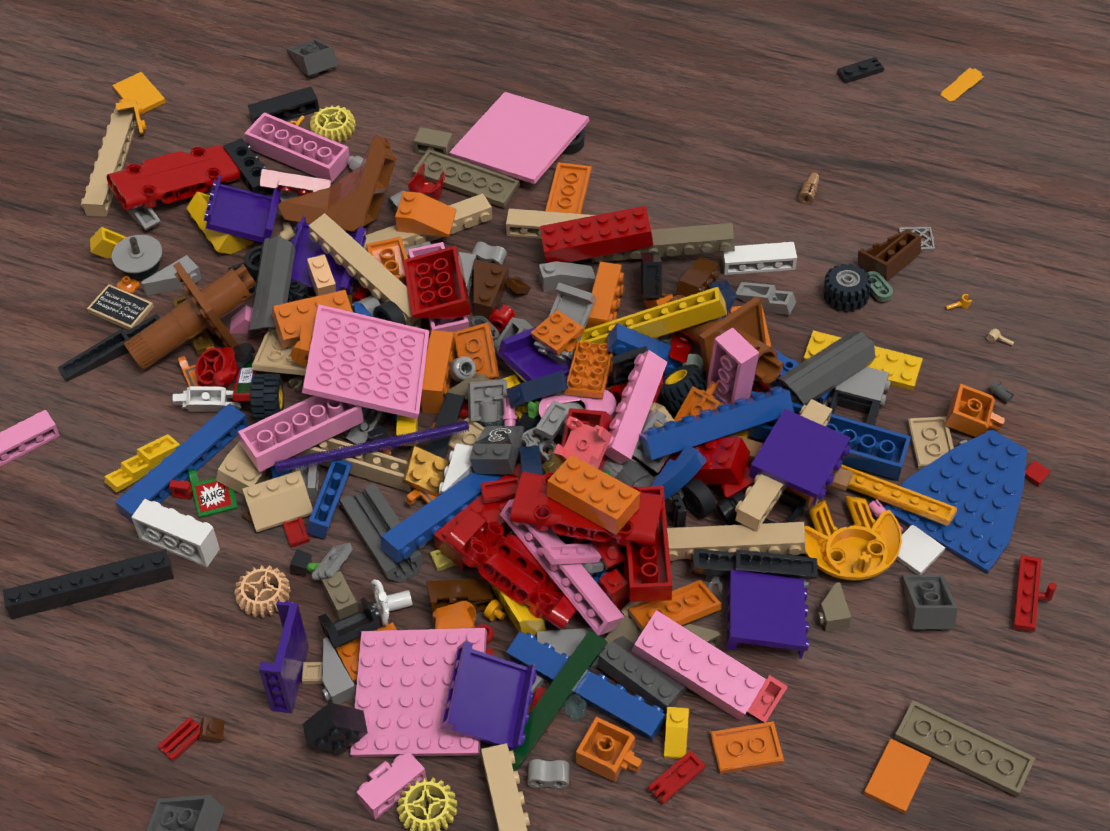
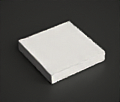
[896,525,945,575]

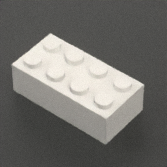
[131,499,220,567]

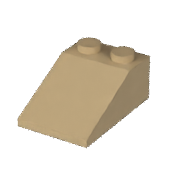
[216,441,271,495]

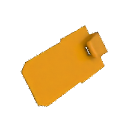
[941,68,984,102]

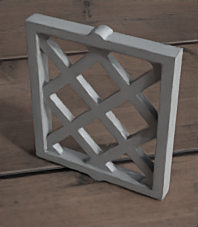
[899,227,935,251]

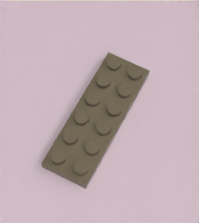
[412,149,520,208]
[895,700,1035,797]

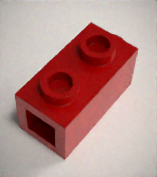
[599,569,629,610]

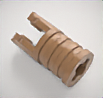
[798,172,819,205]

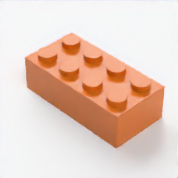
[586,262,625,329]
[271,290,352,349]
[420,330,456,414]
[547,454,640,535]

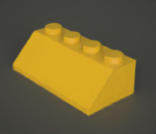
[186,192,255,254]
[489,582,547,636]

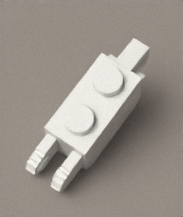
[172,386,241,412]

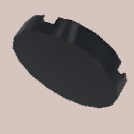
[233,343,255,369]

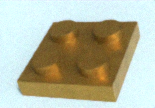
[402,446,449,497]

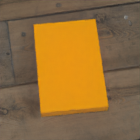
[112,72,166,115]

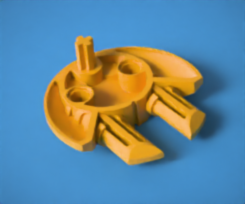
[804,496,902,580]

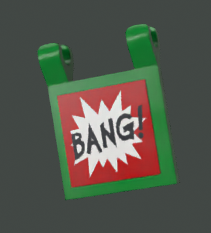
[188,463,238,519]

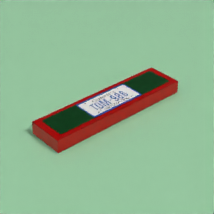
[233,356,258,402]

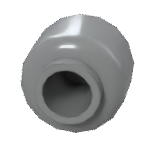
[449,356,476,382]

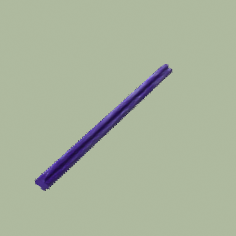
[275,421,469,473]

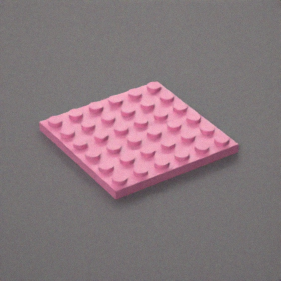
[302,304,429,419]
[350,628,487,757]

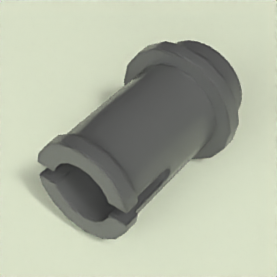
[988,381,1014,403]

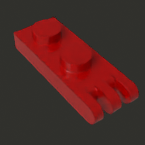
[647,750,706,804]

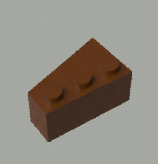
[858,230,921,281]
[676,257,720,297]
[474,259,509,320]
[426,578,494,614]

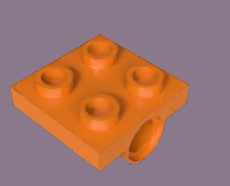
[531,310,585,355]

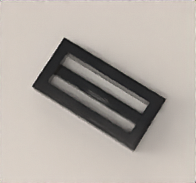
[671,495,687,528]

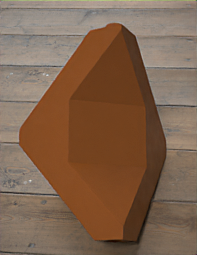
[278,135,397,232]

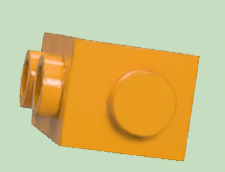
[116,98,146,135]

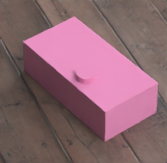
[706,328,759,405]

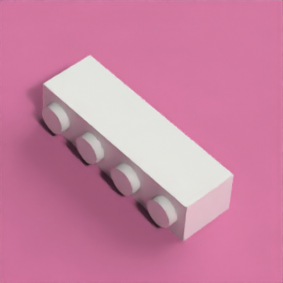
[721,242,797,275]

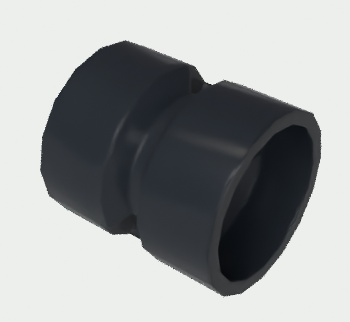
[716,491,746,525]

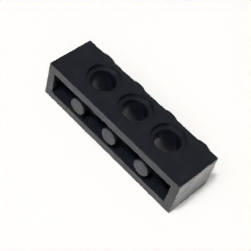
[223,138,274,195]

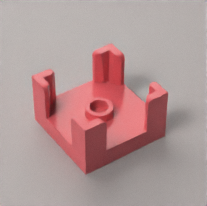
[554,416,612,469]

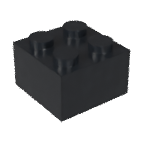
[303,702,368,754]

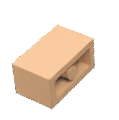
[307,254,336,296]

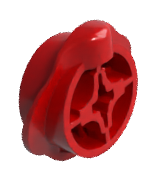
[195,346,237,388]

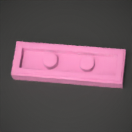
[541,543,601,565]

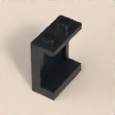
[318,598,381,647]

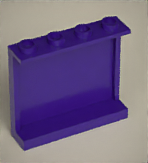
[204,174,281,243]
[291,216,367,295]
[497,326,573,382]
[749,409,851,506]
[726,570,809,659]
[259,601,309,714]
[440,641,537,751]

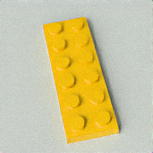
[803,330,923,391]

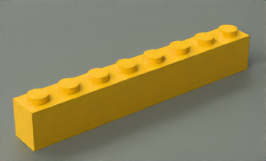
[580,287,727,344]

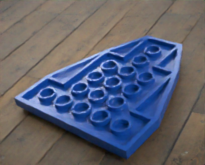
[884,430,1027,574]

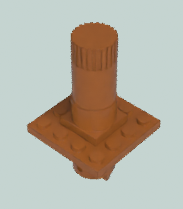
[124,262,256,371]
[667,295,783,395]

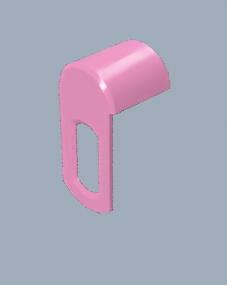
[539,390,617,424]

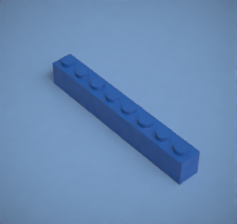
[639,387,794,460]
[115,403,248,524]
[381,471,506,563]
[506,632,666,742]

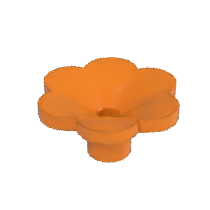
[117,276,140,294]

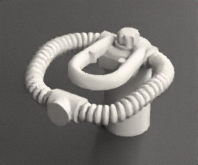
[371,579,413,626]

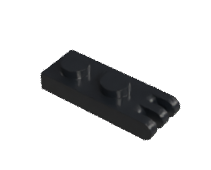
[837,57,885,84]

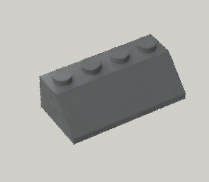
[597,636,689,716]

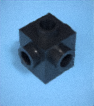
[287,279,309,303]

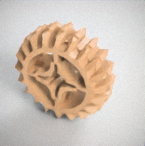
[234,565,291,619]

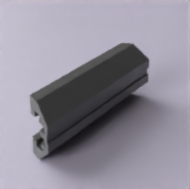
[248,236,295,334]
[778,331,875,406]
[339,483,424,583]

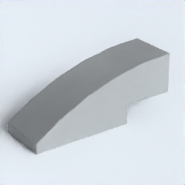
[127,206,161,230]
[736,282,796,315]

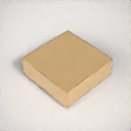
[302,662,323,684]

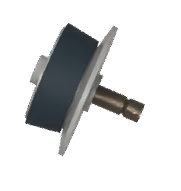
[112,235,162,279]

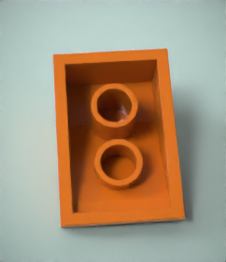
[395,191,457,237]
[366,237,408,285]

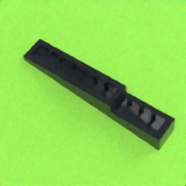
[58,313,160,382]
[691,548,818,579]

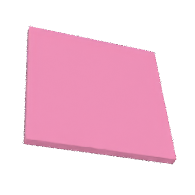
[449,92,589,184]

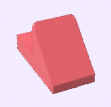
[747,675,788,723]

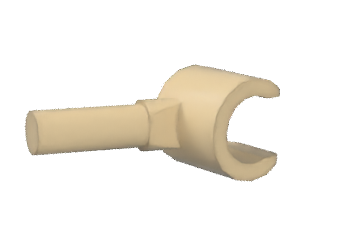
[986,329,1014,346]

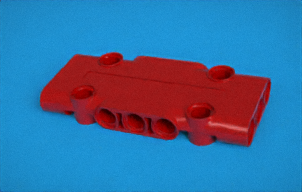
[106,144,240,211]
[510,472,664,546]
[444,509,577,630]

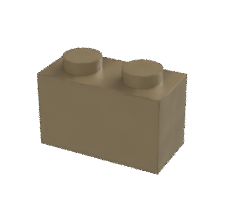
[414,127,454,156]
[322,571,359,620]

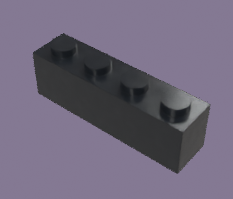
[248,86,319,123]

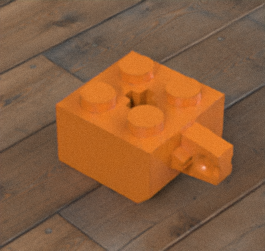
[945,383,1005,437]
[576,717,642,782]

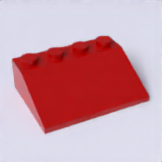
[403,245,471,319]

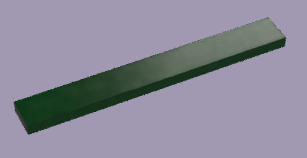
[509,630,608,771]

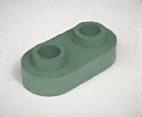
[868,271,893,302]

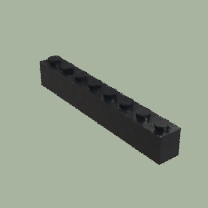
[3,549,174,620]

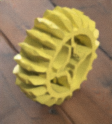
[310,105,356,143]
[397,777,457,831]

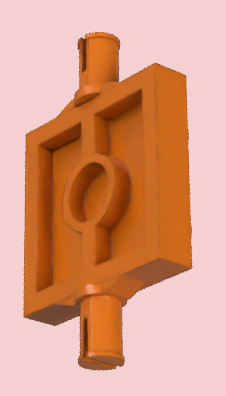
[674,381,723,422]

